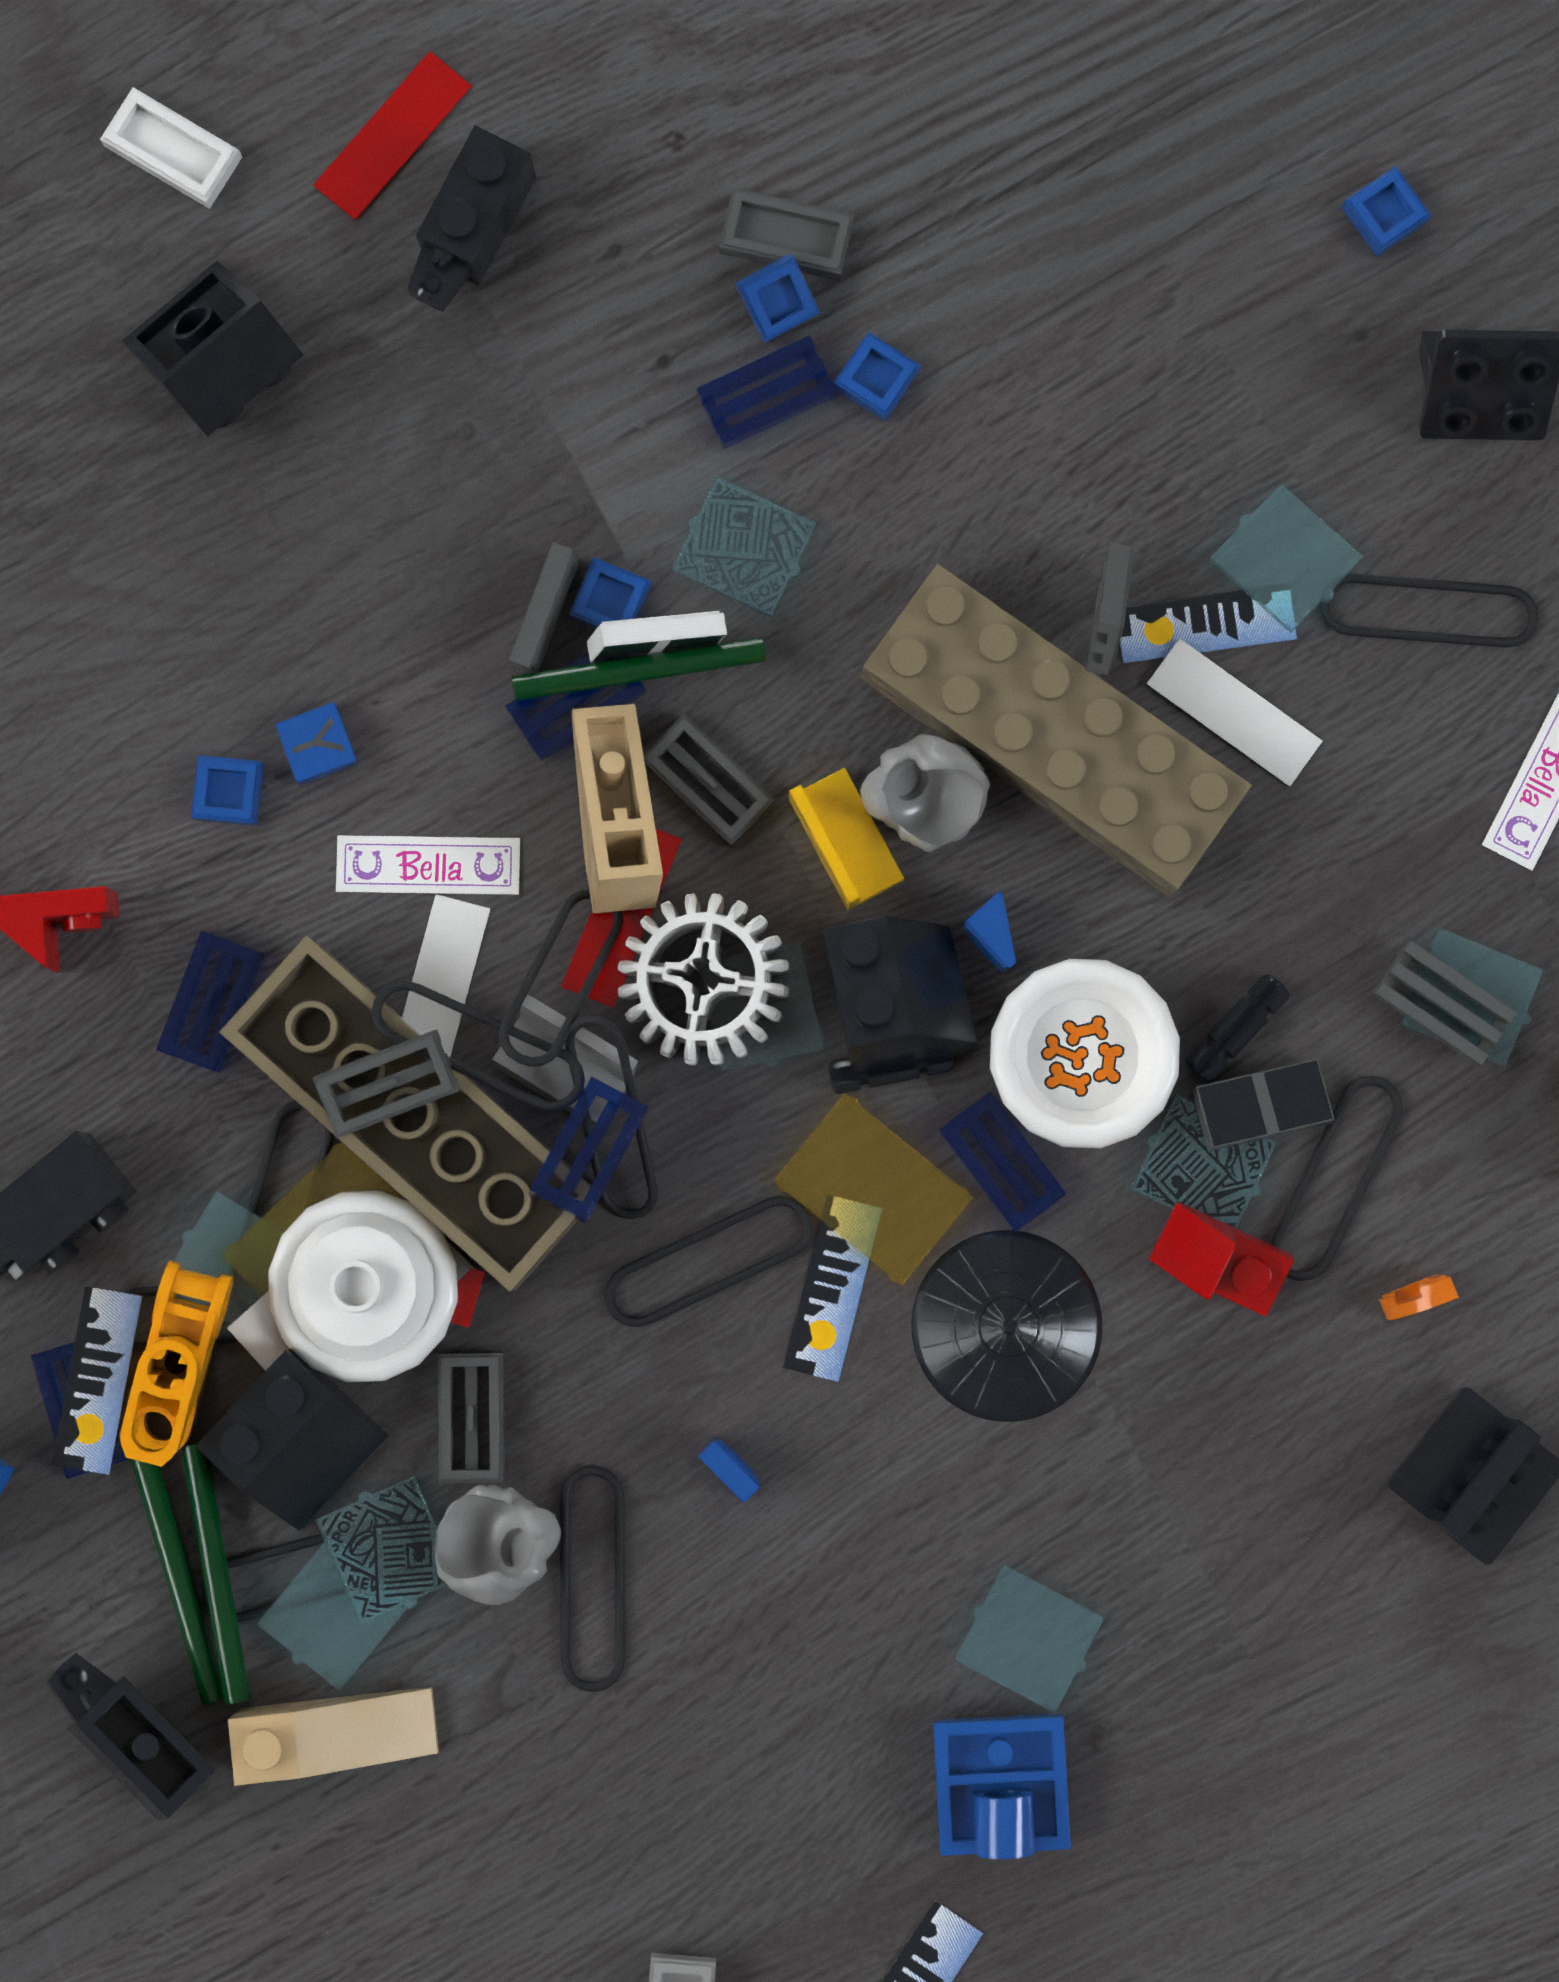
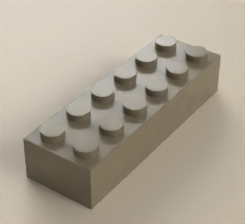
[861,563,1252,897]
[219,935,601,1292]

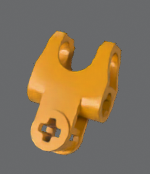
[120,1260,234,1467]

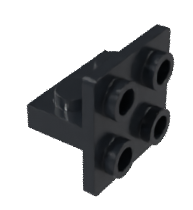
[1419,330,1559,440]
[1387,1387,1559,1565]

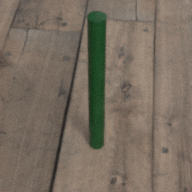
[511,637,766,701]
[181,1444,251,1705]
[130,1449,224,1705]

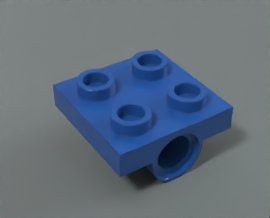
[932,1713,1071,1859]

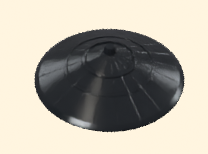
[911,1230,1102,1422]

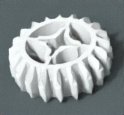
[618,893,790,1066]

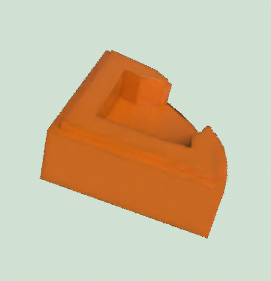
[1379,1274,1459,1320]

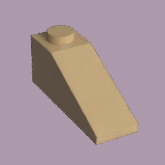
[571,704,663,913]
[228,1687,439,1786]

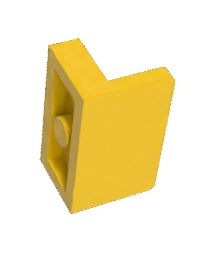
[789,767,904,910]

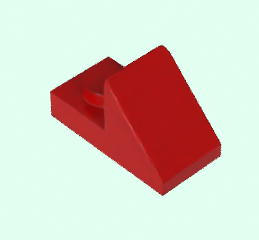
[0,886,120,973]
[1149,1201,1294,1317]

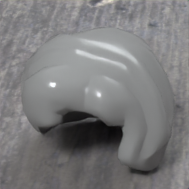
[860,734,990,852]
[435,1485,561,1605]

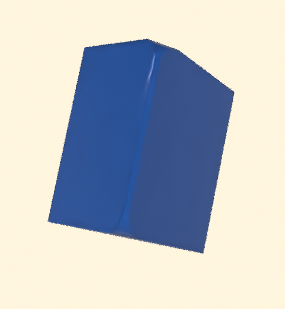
[962,891,1016,974]

